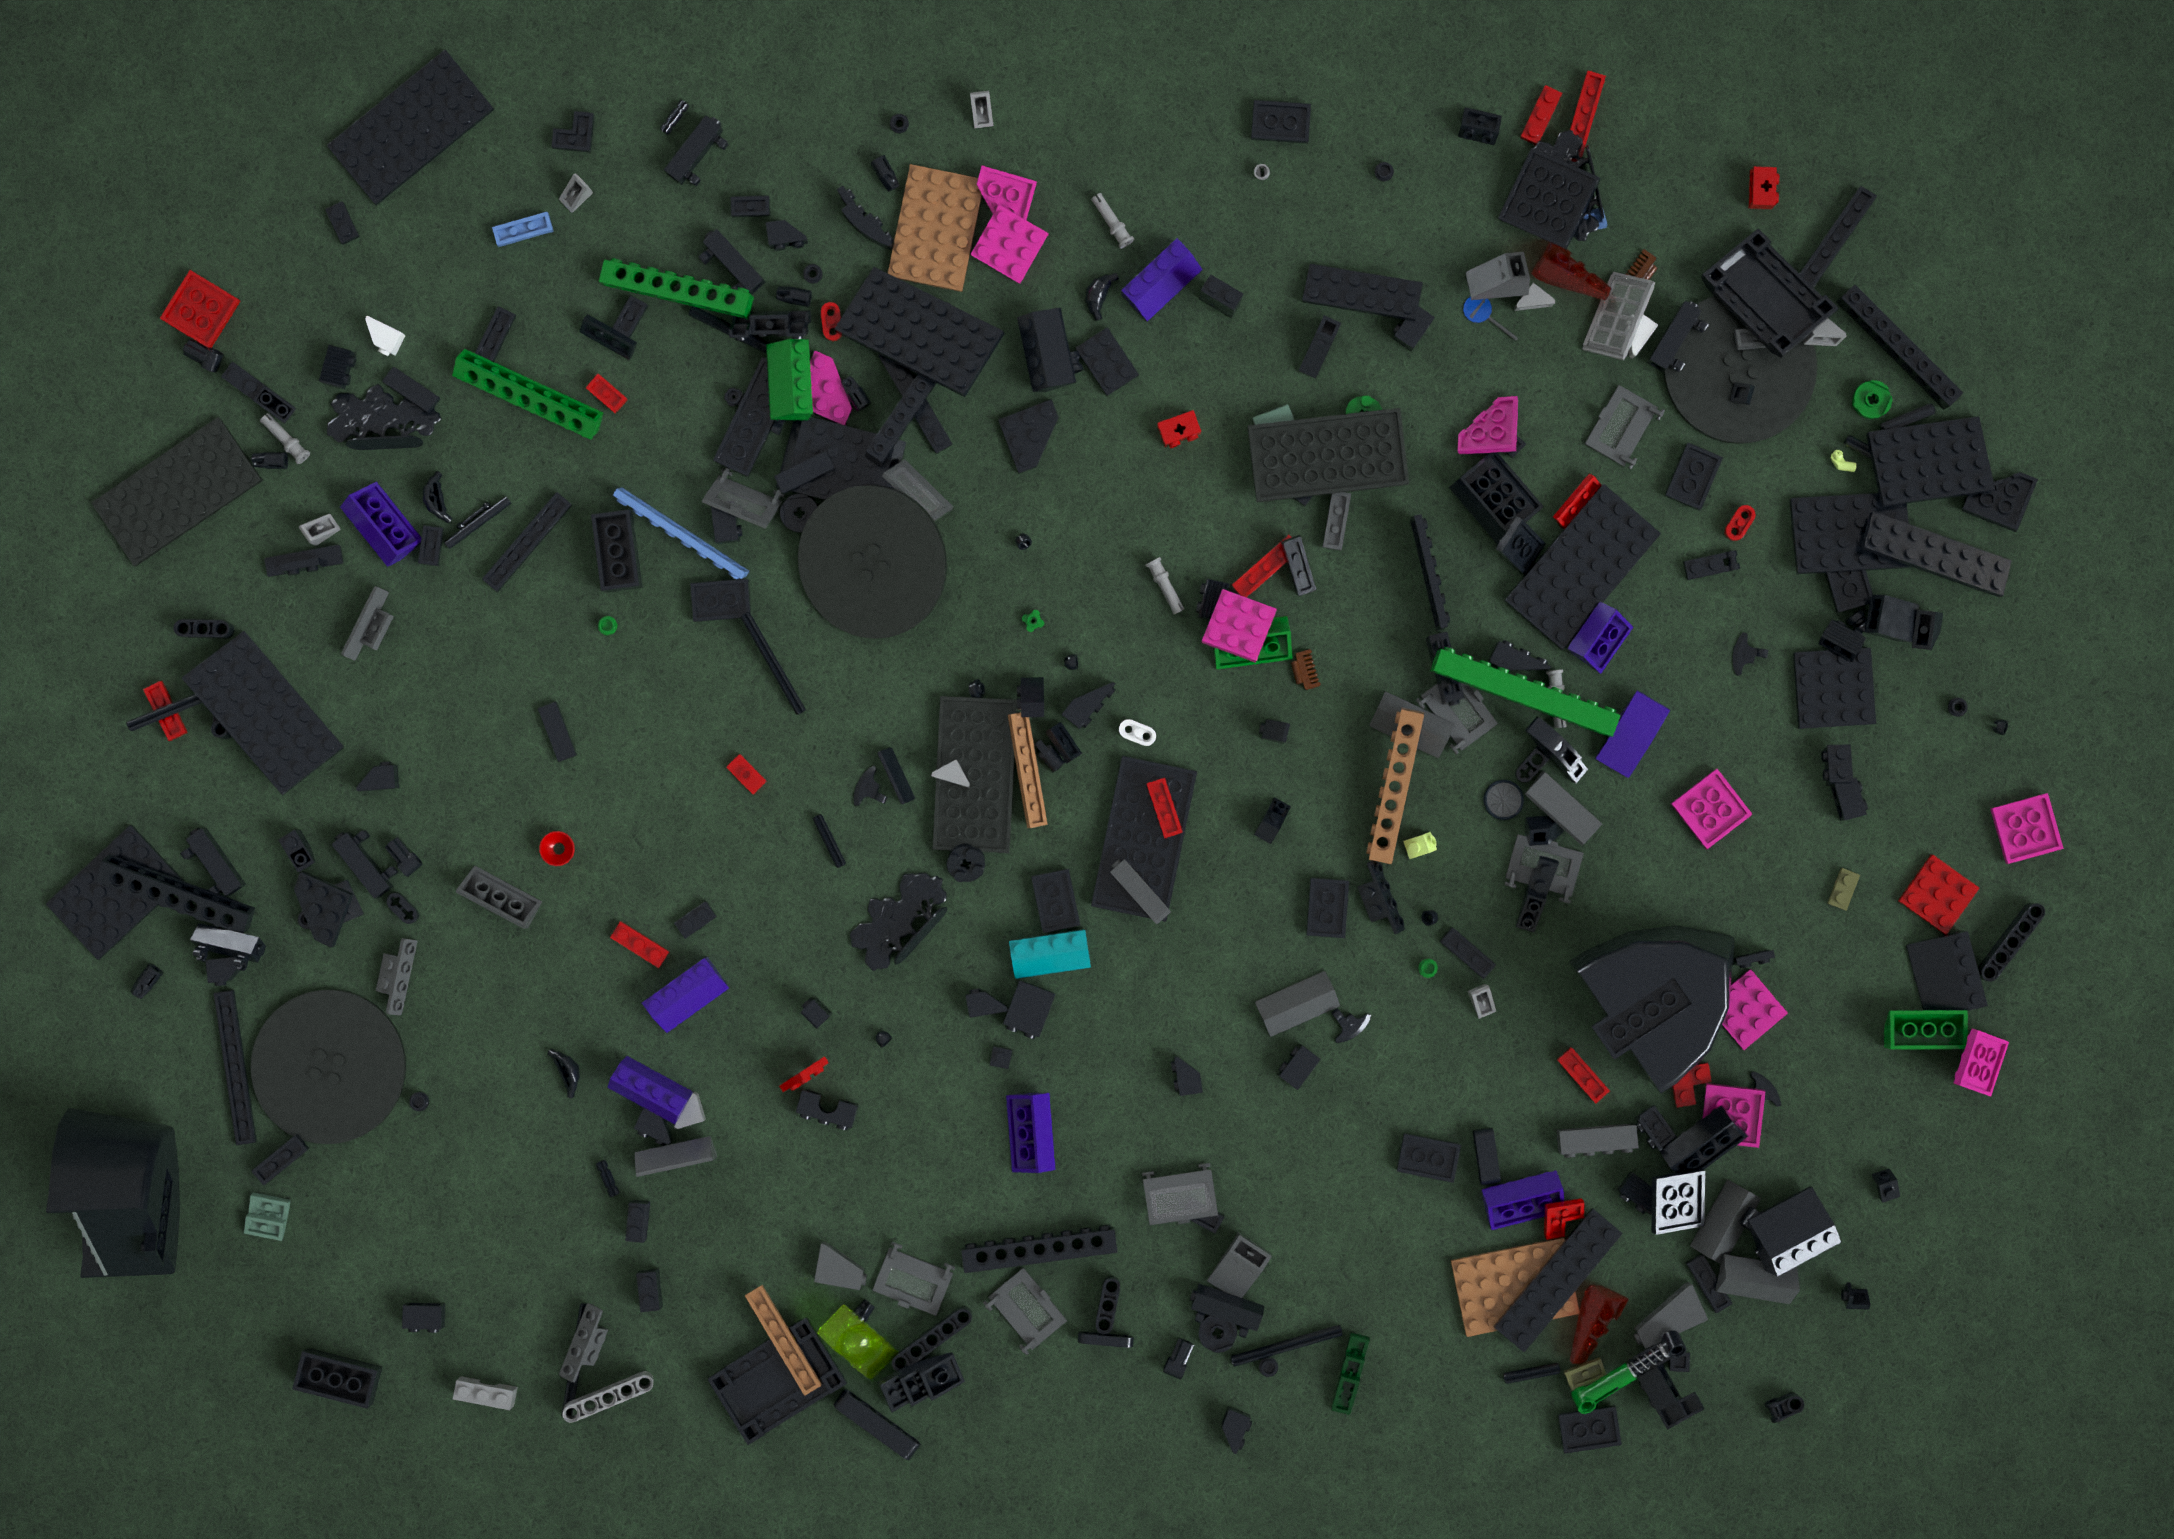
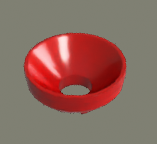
[539,831,575,866]

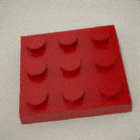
[160,270,241,348]
[1898,854,1979,935]

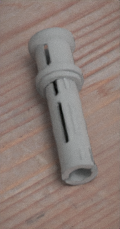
[1091,193,1134,249]
[260,413,310,464]
[1145,557,1184,614]
[1546,669,1566,728]

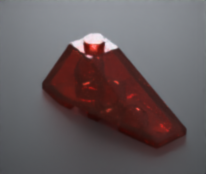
[1531,242,1612,300]
[1570,1285,1629,1364]

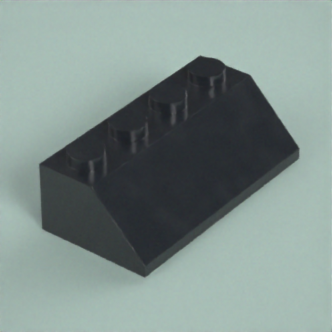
[1017,308,1076,392]
[1660,1105,1749,1173]

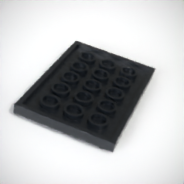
[1866,416,1995,507]
[1790,493,1911,575]
[46,825,184,960]

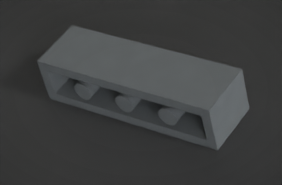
[1557,1123,1638,1158]

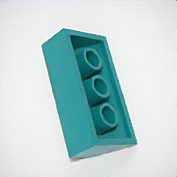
[1009,929,1091,979]

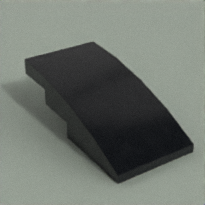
[877,1352,965,1413]

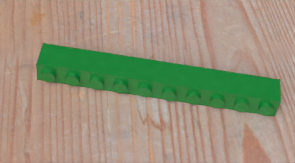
[1430,647,1621,737]

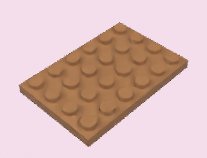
[888,164,982,292]
[1450,1237,1580,1337]

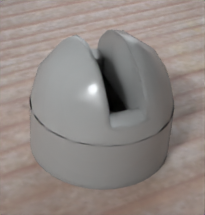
[1254,164,1270,180]

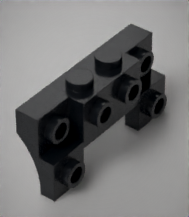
[729,310,811,341]
[1628,1341,1705,1430]

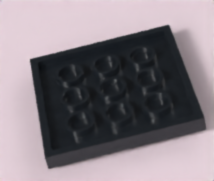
[1498,148,1601,250]
[1793,648,1876,729]

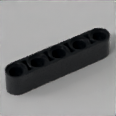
[1978,903,2045,982]
[892,1306,972,1371]
[833,1389,921,1460]

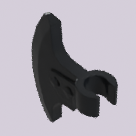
[1733,632,1768,676]
[854,766,888,806]
[1332,1008,1371,1043]
[1750,1071,1781,1107]

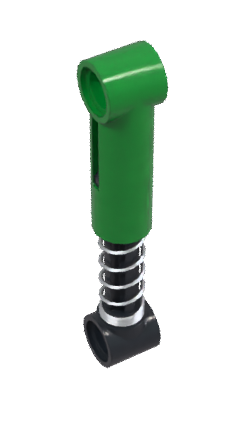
[1571,1331,1687,1414]

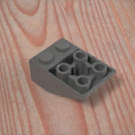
[1466,252,1530,300]
[1207,1232,1272,1298]

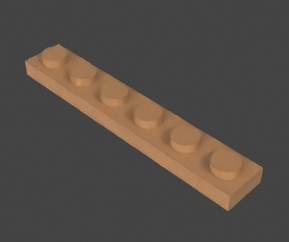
[1008,712,1048,828]
[745,1285,822,1396]

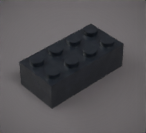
[591,510,643,593]
[292,1348,383,1409]

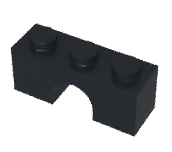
[796,1089,859,1130]

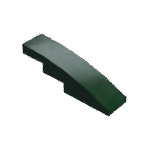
[1331,1332,1370,1415]

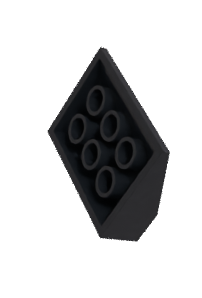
[1449,452,1544,544]
[1906,931,1988,1011]
[1747,1186,1841,1276]

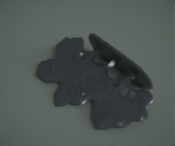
[1533,130,1604,241]
[327,384,441,450]
[850,873,947,971]

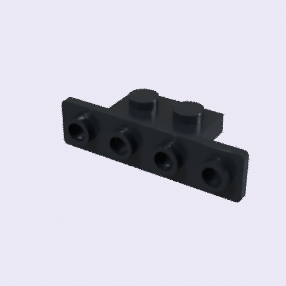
[264,545,344,577]
[1357,860,1405,934]

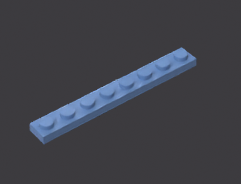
[613,487,749,579]

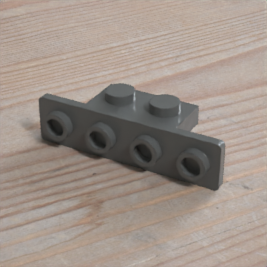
[341,586,394,660]
[376,938,417,1015]
[559,1303,608,1382]

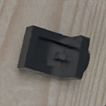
[1872,1169,1900,1203]
[1841,1282,1871,1310]

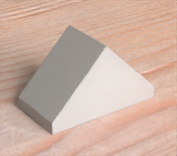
[970,91,993,128]
[559,173,593,213]
[1514,283,1555,311]
[1803,319,1847,346]
[299,514,340,546]
[931,759,970,787]
[1467,984,1496,1019]
[674,1092,706,1129]

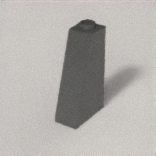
[1110,859,1171,925]
[1633,1282,1708,1349]

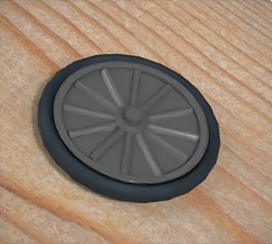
[1484,780,1524,820]

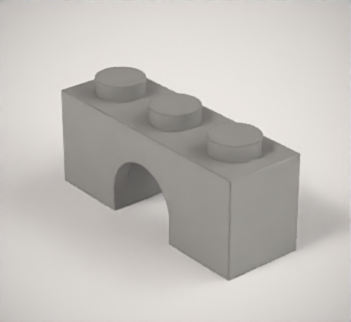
[453,1376,518,1410]

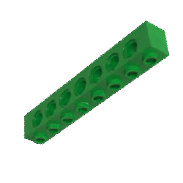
[599,258,754,319]
[452,349,603,440]

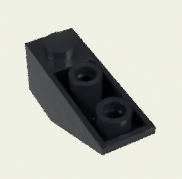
[1299,315,1341,379]
[1487,640,1551,671]
[1062,682,1116,729]

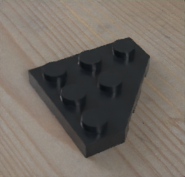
[998,399,1059,474]
[1961,472,2038,532]
[294,871,354,947]

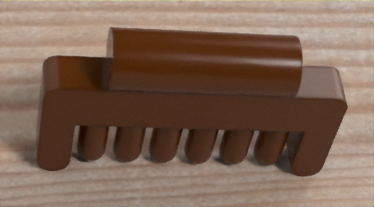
[1622,249,1657,289]
[1291,649,1321,690]

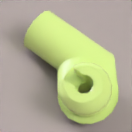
[1831,450,1856,472]

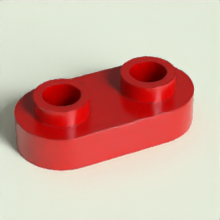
[821,302,842,341]
[1725,505,1756,541]

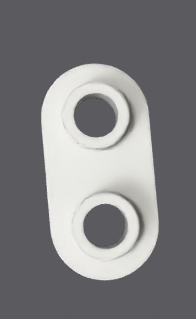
[1119,720,1156,746]

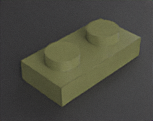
[1827,868,1860,911]
[1564,1357,1606,1391]

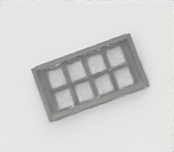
[1582,272,1655,361]

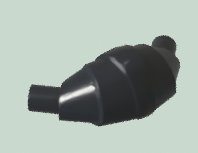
[1085,273,1119,321]
[422,471,452,523]
[548,1049,580,1098]

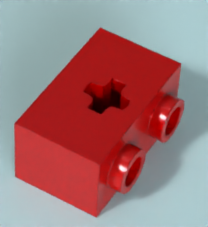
[1749,166,1780,209]
[1157,410,1201,448]

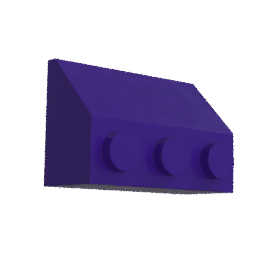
[1567,602,1633,674]

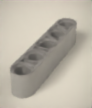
[563,1371,654,1423]

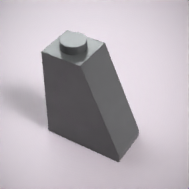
[814,1241,867,1290]

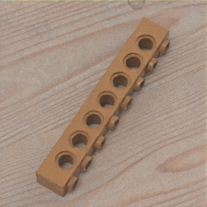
[1366,708,1425,864]

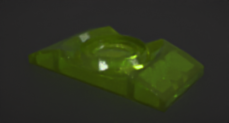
[817,1304,898,1380]

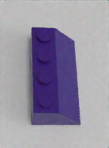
[1121,238,1203,322]
[340,482,422,567]
[642,957,729,1033]
[607,1056,694,1124]
[1006,1093,1055,1173]
[1482,1171,1564,1230]

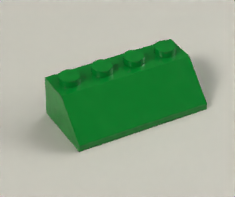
[766,339,813,420]
[1213,616,1292,670]
[1884,1010,1968,1049]

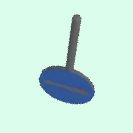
[1463,297,1518,340]

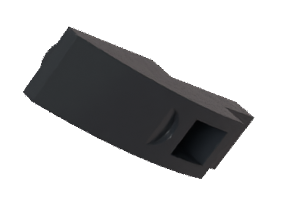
[837,186,894,250]
[221,361,297,424]
[1525,716,1588,783]
[1516,855,1559,932]

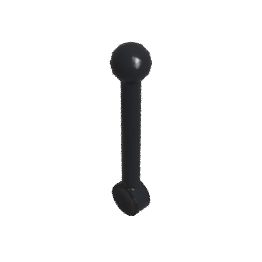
[457,502,491,529]

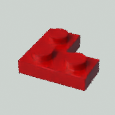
[779,1056,829,1092]
[1672,1063,1712,1108]
[1544,1198,1584,1240]

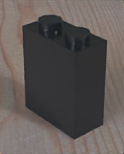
[1199,274,1244,319]
[1865,595,1919,642]
[1003,980,1056,1039]

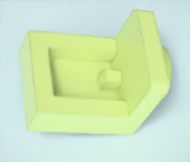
[1403,832,1437,859]

